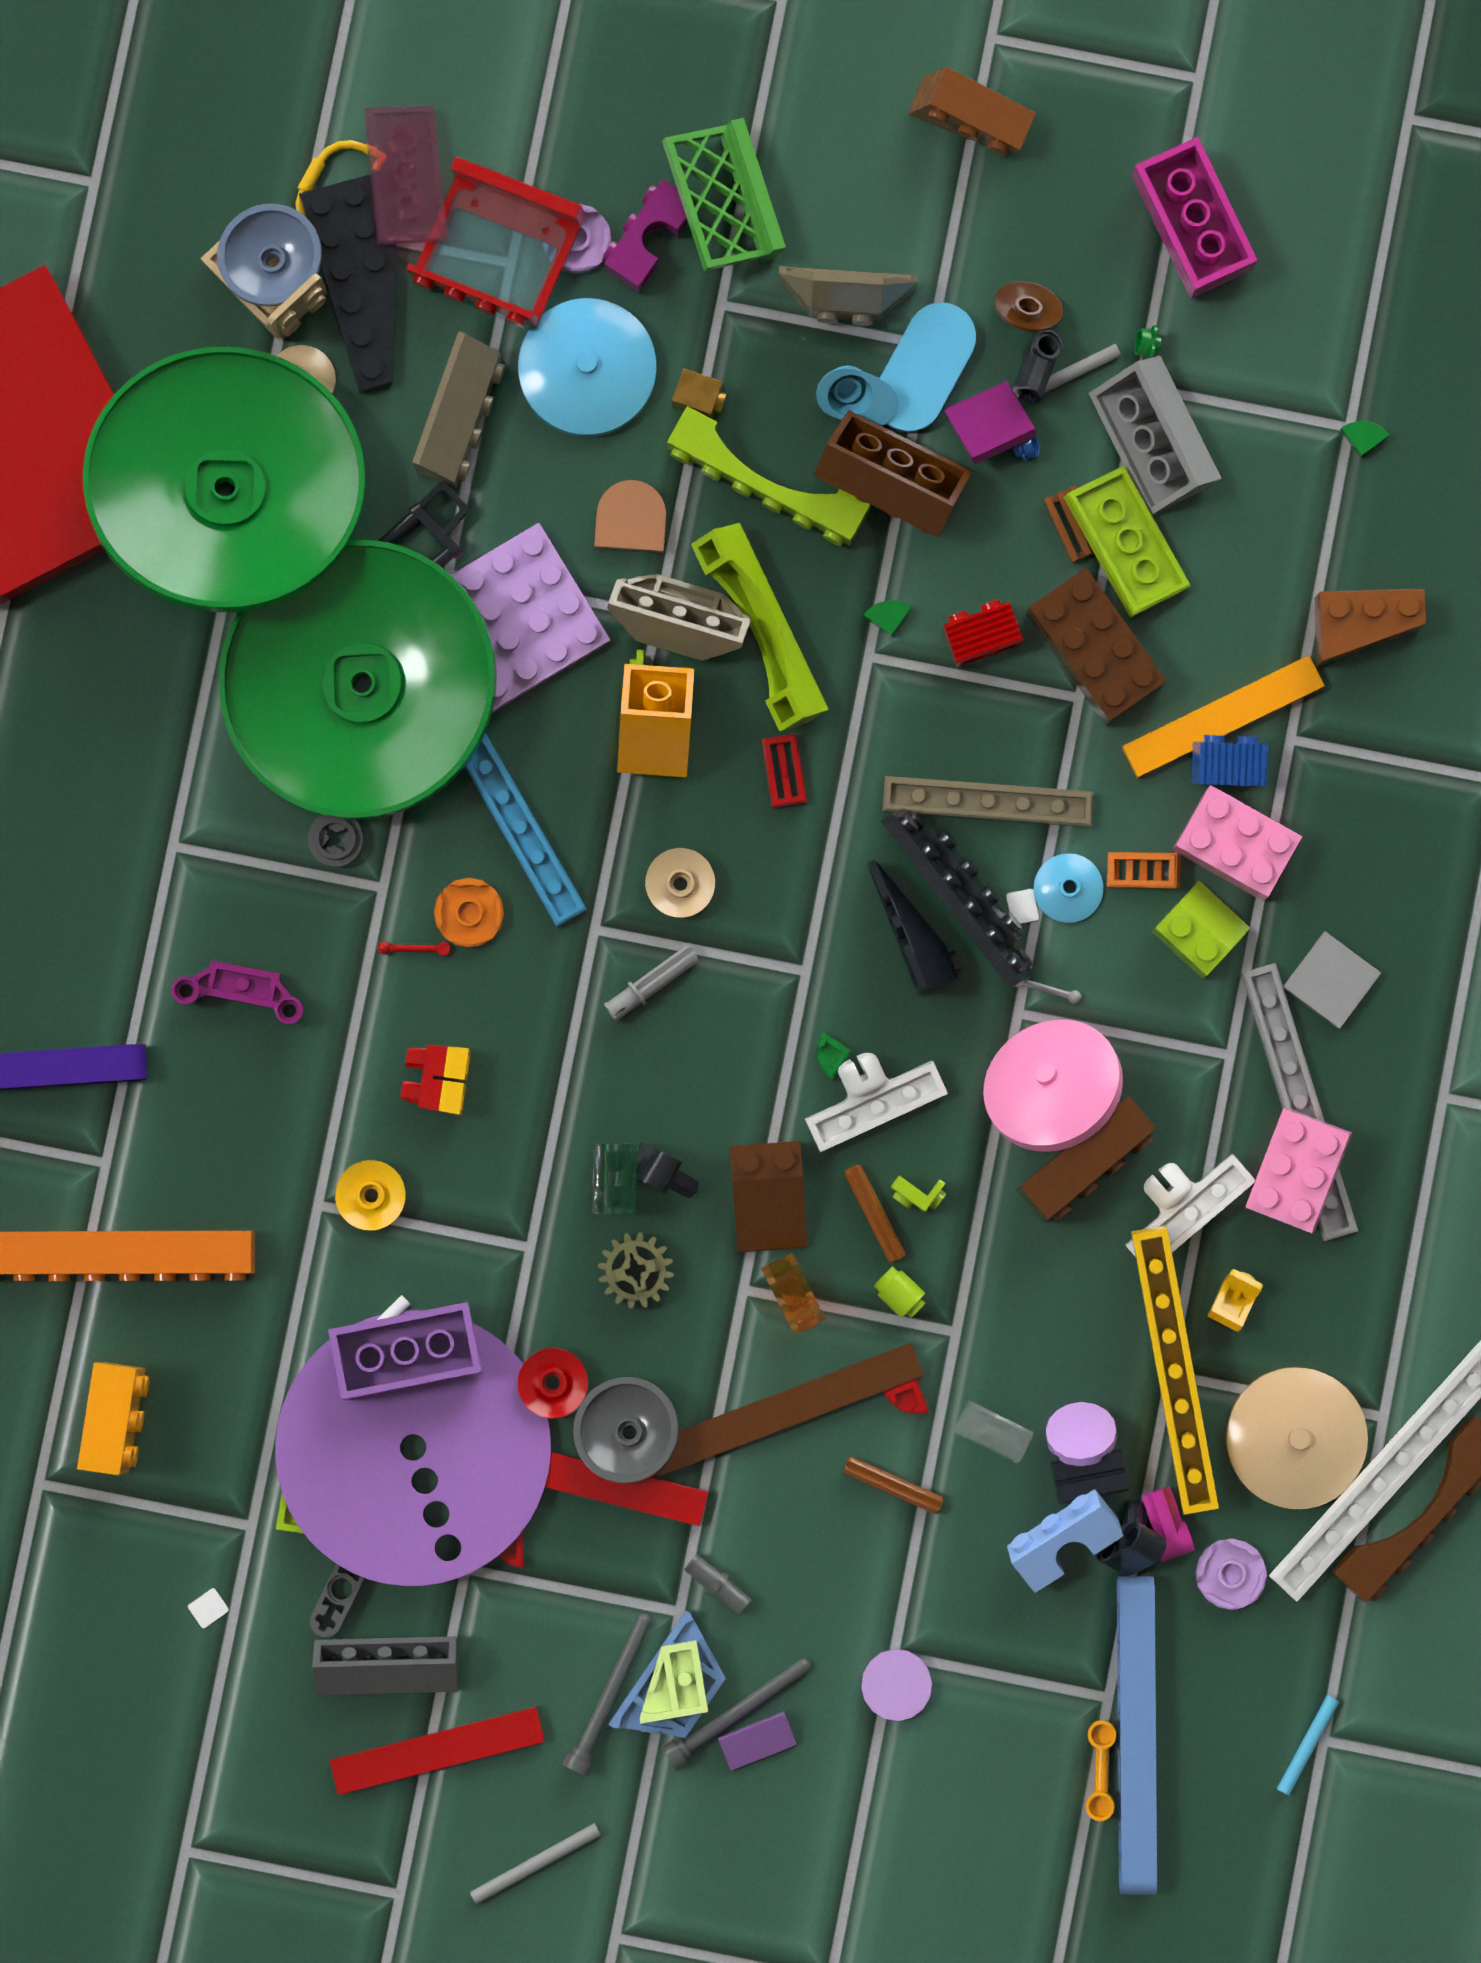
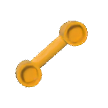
[1086,1720,1117,1821]

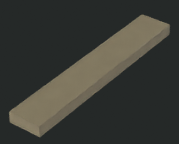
[882,776,1093,828]

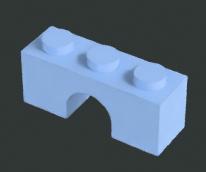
[1007,1489,1123,1593]

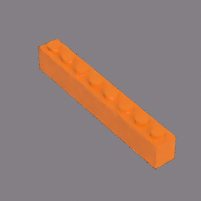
[0,1231,255,1281]

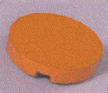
[434,878,504,948]

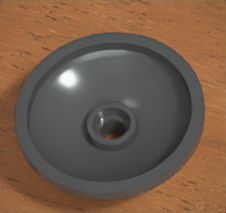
[573,1377,679,1484]

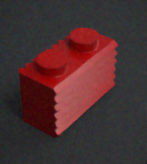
[943,599,1023,668]

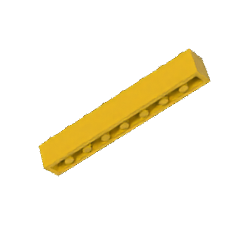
[1131,1225,1219,1515]

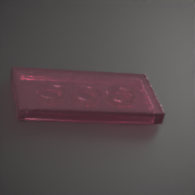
[364,105,447,245]

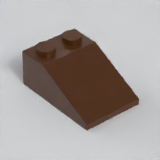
[730,1141,807,1252]

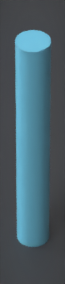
[1277,1695,1339,1796]

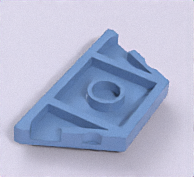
[608,1610,726,1738]

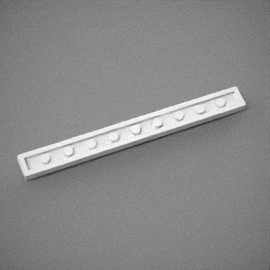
[1269,1340,1481,1601]

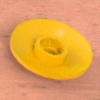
[335,1160,406,1231]

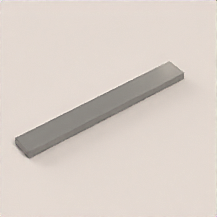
[1241,963,1358,1241]

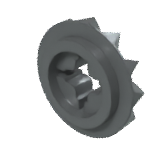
[307,815,364,867]

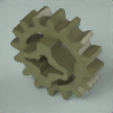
[598,1232,674,1309]

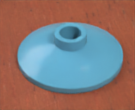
[1034,854,1103,923]

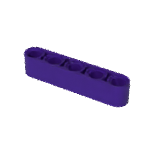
[0,1044,148,1090]

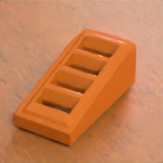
[1107,852,1181,889]

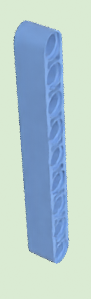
[1117,1576,1157,1895]

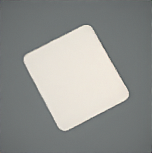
[1006,889,1039,924]
[188,1588,229,1628]

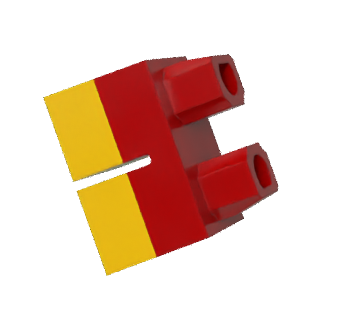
[400,1044,471,1116]

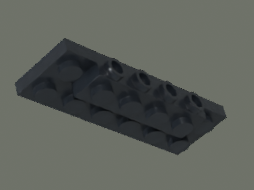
[881,809,1034,989]

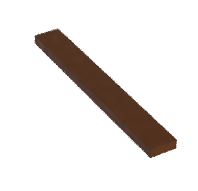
[659,1343,924,1476]

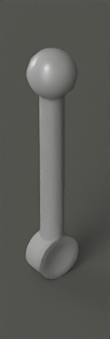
[1015,979,1082,1004]

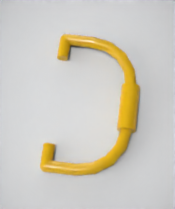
[295,140,387,215]

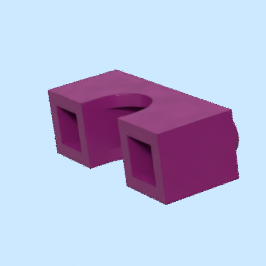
[603,179,696,294]

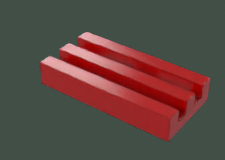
[762,734,807,809]

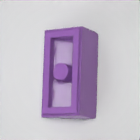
[718,1711,797,1771]

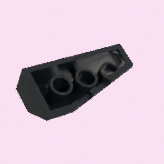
[867,860,962,995]

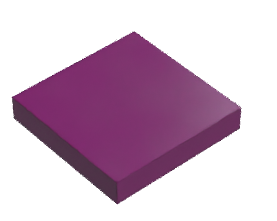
[944,381,1037,465]

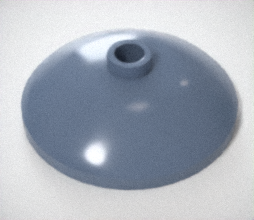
[217,204,322,307]

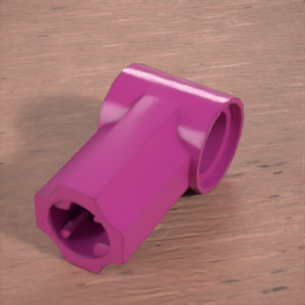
[1141,1486,1195,1563]

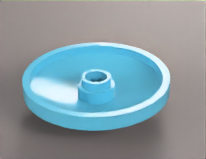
[518,298,657,437]

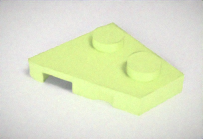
[640,1640,708,1724]

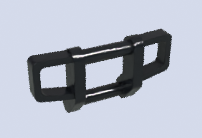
[378,482,468,568]

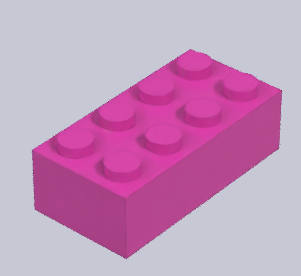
[1132,137,1258,299]

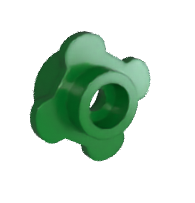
[1134,325,1161,360]

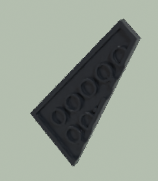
[299,167,398,393]

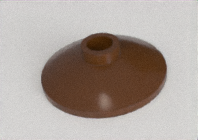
[994,281,1063,332]

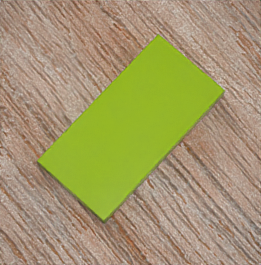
[1063,466,1191,618]

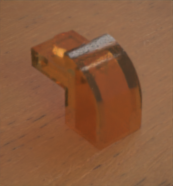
[761,1253,826,1335]

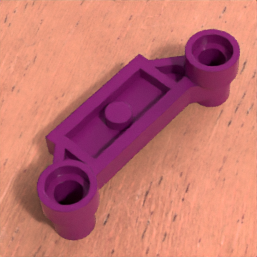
[171,960,304,1025]

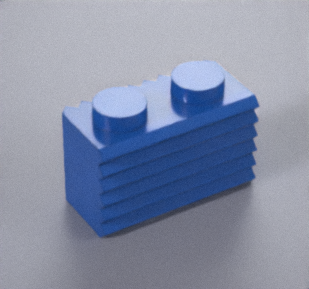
[1191,735,1269,786]

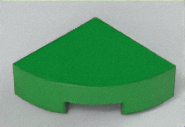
[1340,421,1389,457]
[863,601,912,636]
[817,1032,851,1080]

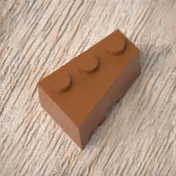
[908,66,1036,156]
[1314,589,1426,667]

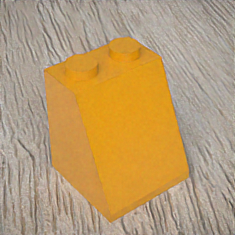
[617,664,694,777]

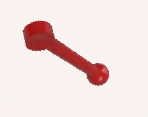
[377,941,451,956]

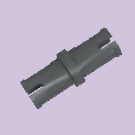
[684,1554,751,1615]

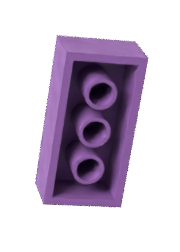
[328,1302,482,1400]

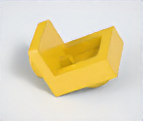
[1207,1269,1263,1332]

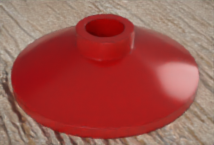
[517,1348,588,1419]

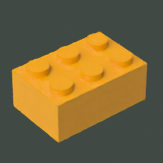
[77,1362,150,1475]

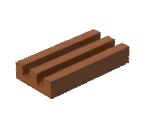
[1043,485,1094,563]

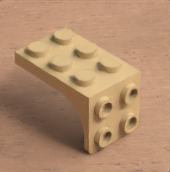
[200,242,328,340]

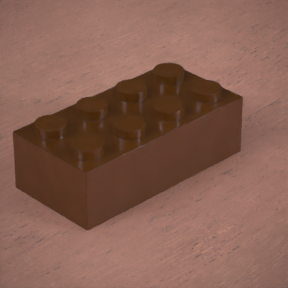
[813,410,973,538]
[1026,568,1166,726]
[1016,1096,1156,1222]

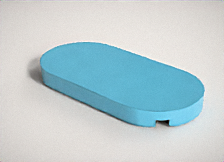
[880,303,976,433]

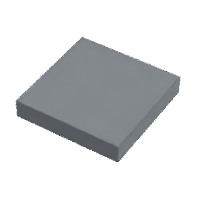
[1283,931,1381,1029]

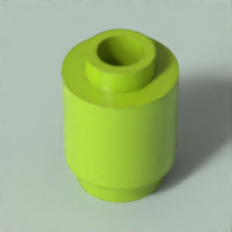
[873,1266,925,1318]

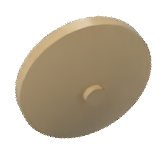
[1225,1367,1368,1509]

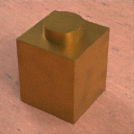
[672,368,727,419]

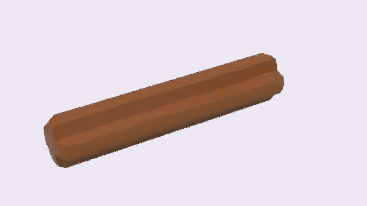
[845,1165,905,1263]
[843,1457,944,1514]

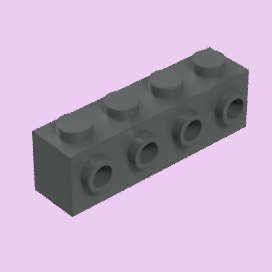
[312,1636,459,1695]

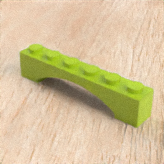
[667,406,871,546]
[691,523,829,732]

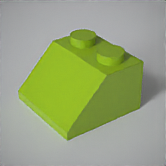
[1151,881,1250,979]

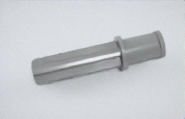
[603,946,698,1022]

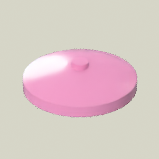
[983,1020,1123,1152]

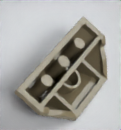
[779,266,918,326]
[607,574,751,661]

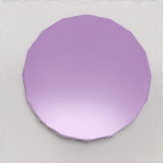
[543,204,611,274]
[1046,1402,1117,1466]
[1195,1538,1267,1610]
[861,1649,932,1721]

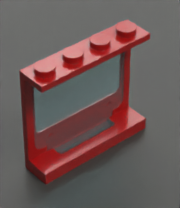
[406,156,586,328]

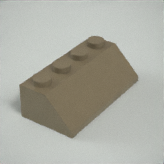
[412,331,505,489]

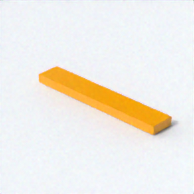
[1121,655,1325,778]

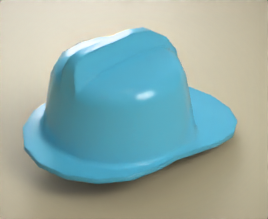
[816,365,898,426]

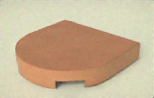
[594,480,666,553]

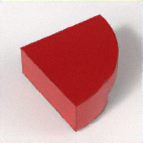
[884,1379,929,1414]
[498,1531,524,1568]

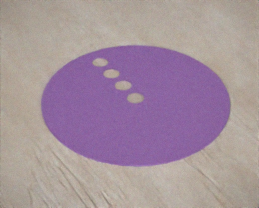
[275,1310,551,1586]

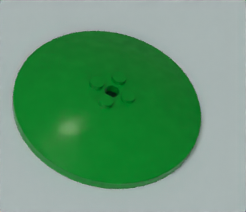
[83,346,365,612]
[218,540,497,819]

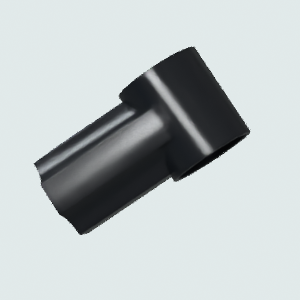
[1012,330,1064,403]

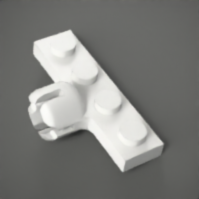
[805,1053,948,1152]
[1125,1154,1256,1257]

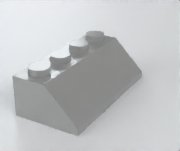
[1088,356,1222,515]

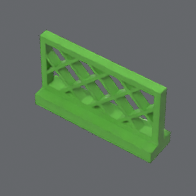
[662,118,786,271]

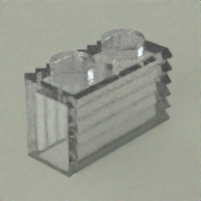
[955,1400,1034,1463]

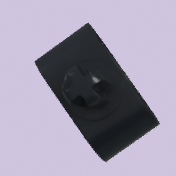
[625,1142,699,1198]
[1096,1500,1167,1576]

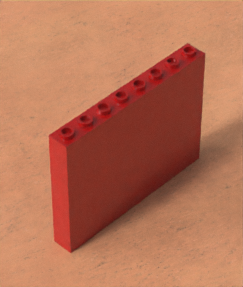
[0,265,114,605]

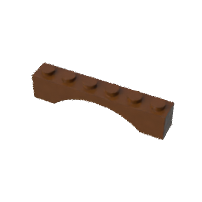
[1330,1416,1481,1603]

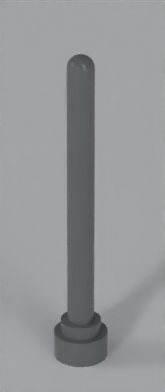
[562,1614,651,1776]
[661,1659,810,1771]

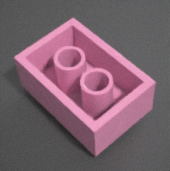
[1172,785,1302,901]
[1246,1108,1352,1233]

